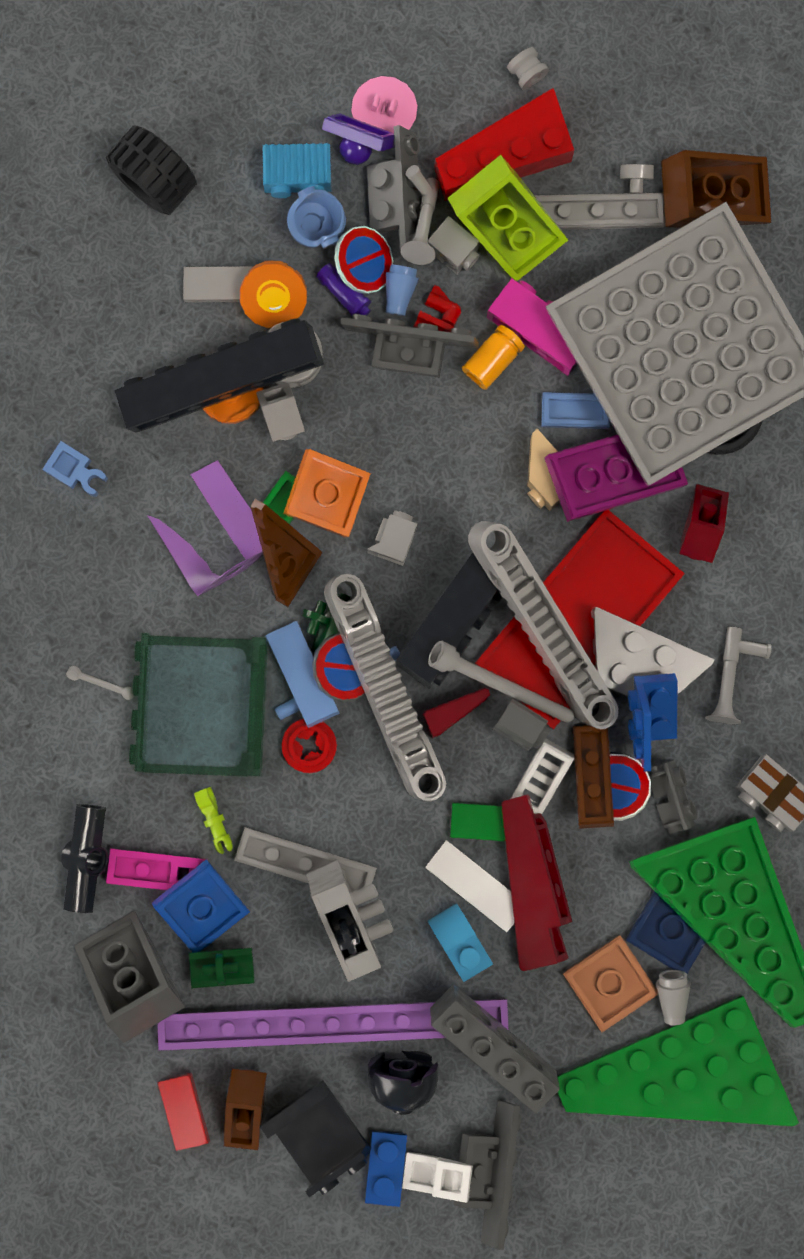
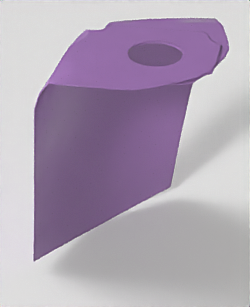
[147,460,263,596]

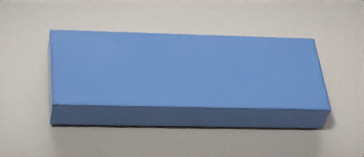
[266,621,340,728]

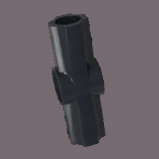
[61,804,108,913]

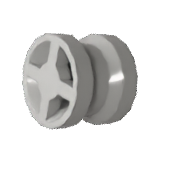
[507,47,549,90]

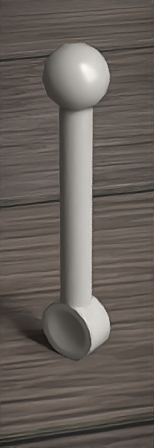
[66,666,135,700]

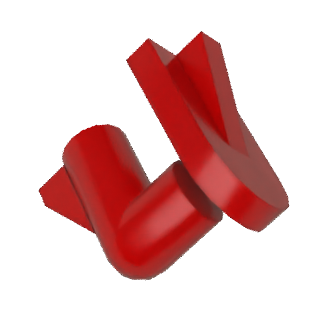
[413,285,461,333]

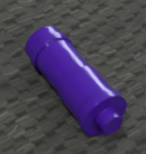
[316,263,371,316]

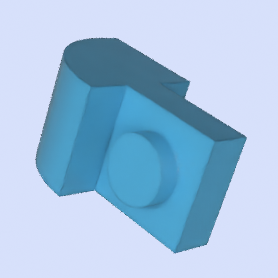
[427,903,493,982]

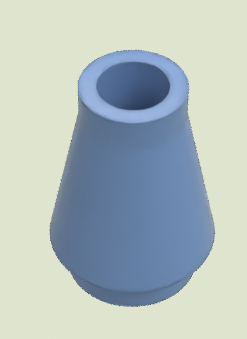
[386,265,419,316]

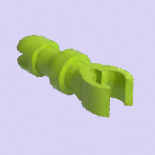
[194,787,233,854]

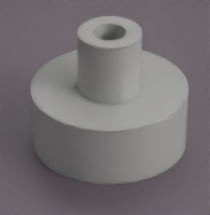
[620,164,654,193]

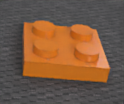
[283,449,371,537]

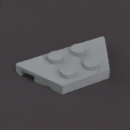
[591,607,715,697]

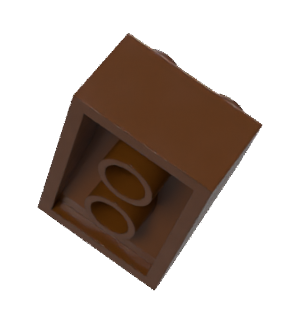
[661,150,772,228]

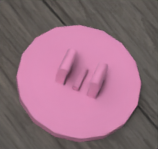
[351,76,418,133]

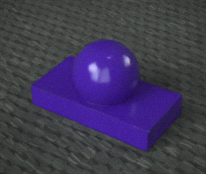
[322,113,395,165]

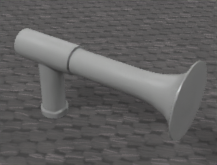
[401,165,440,265]
[705,627,771,724]

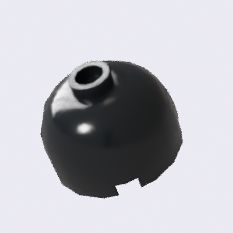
[368,1051,438,1115]

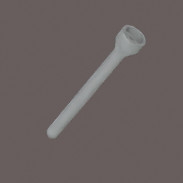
[428,641,574,723]

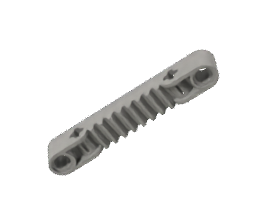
[468,521,618,729]
[324,574,446,801]

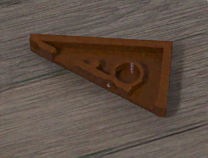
[250,499,322,607]

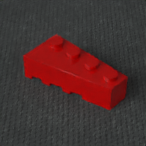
[435,88,574,201]

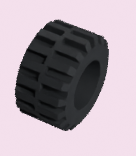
[106,125,197,215]

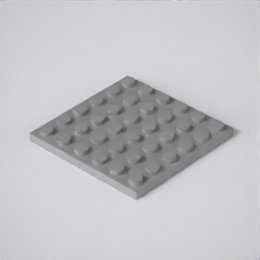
[545,202,804,486]

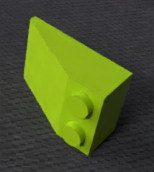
[448,155,568,281]

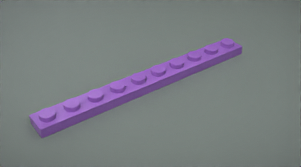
[158,999,508,1050]

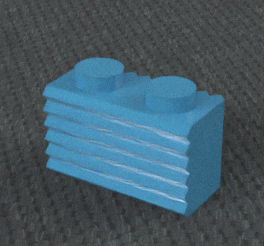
[263,143,332,198]

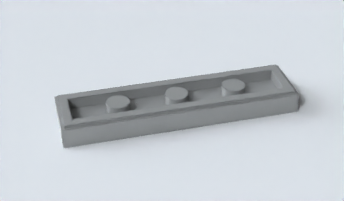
[534,193,665,230]
[234,827,377,892]

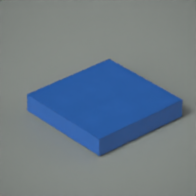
[152,859,250,952]

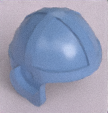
[287,186,346,248]

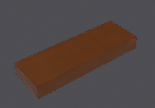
[573,725,614,829]

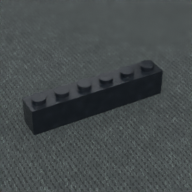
[114,318,325,433]

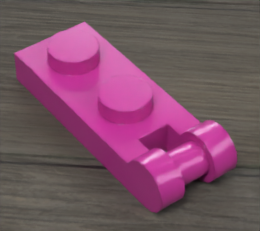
[106,849,208,890]

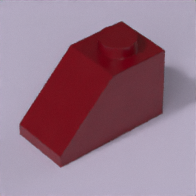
[679,484,729,563]

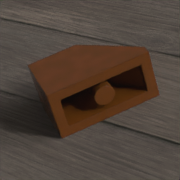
[224,1069,267,1150]

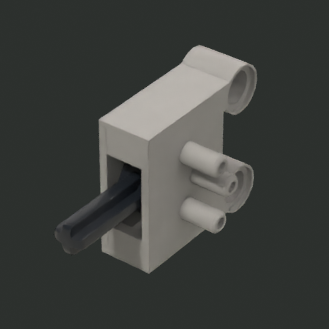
[306,860,393,982]

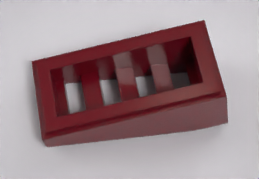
[423,688,490,739]

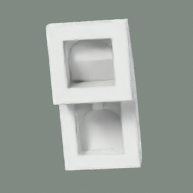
[402,1152,473,1203]

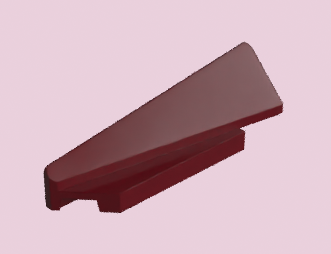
[501,794,572,971]

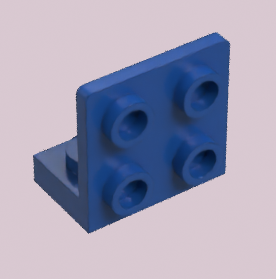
[628,673,678,772]

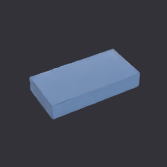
[541,392,610,429]

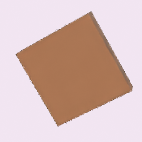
[562,935,658,1033]

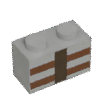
[735,754,804,832]

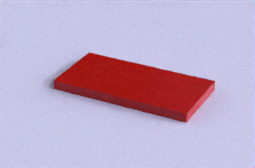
[475,510,685,730]

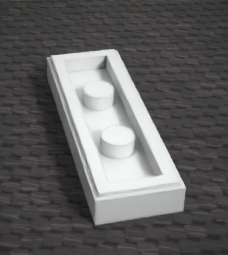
[425,840,515,932]

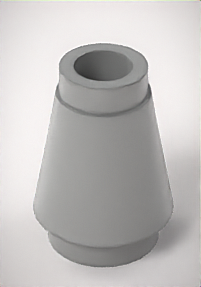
[656,970,691,1025]

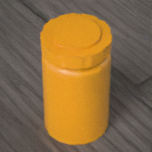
[461,325,525,390]

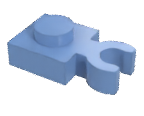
[42,441,108,497]

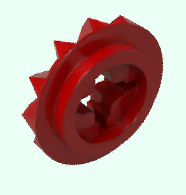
[282,719,337,773]

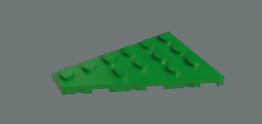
[629,817,804,1028]
[557,996,799,1126]

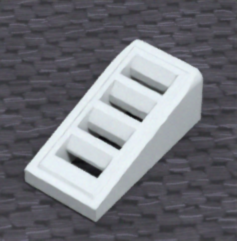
[511,739,574,814]

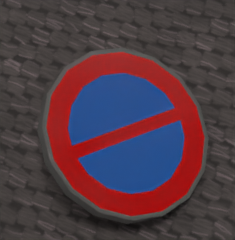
[312,634,365,701]

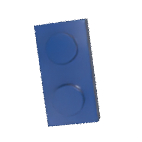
[365,1130,407,1207]

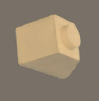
[527,429,560,511]

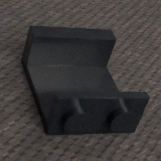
[260,1079,372,1197]

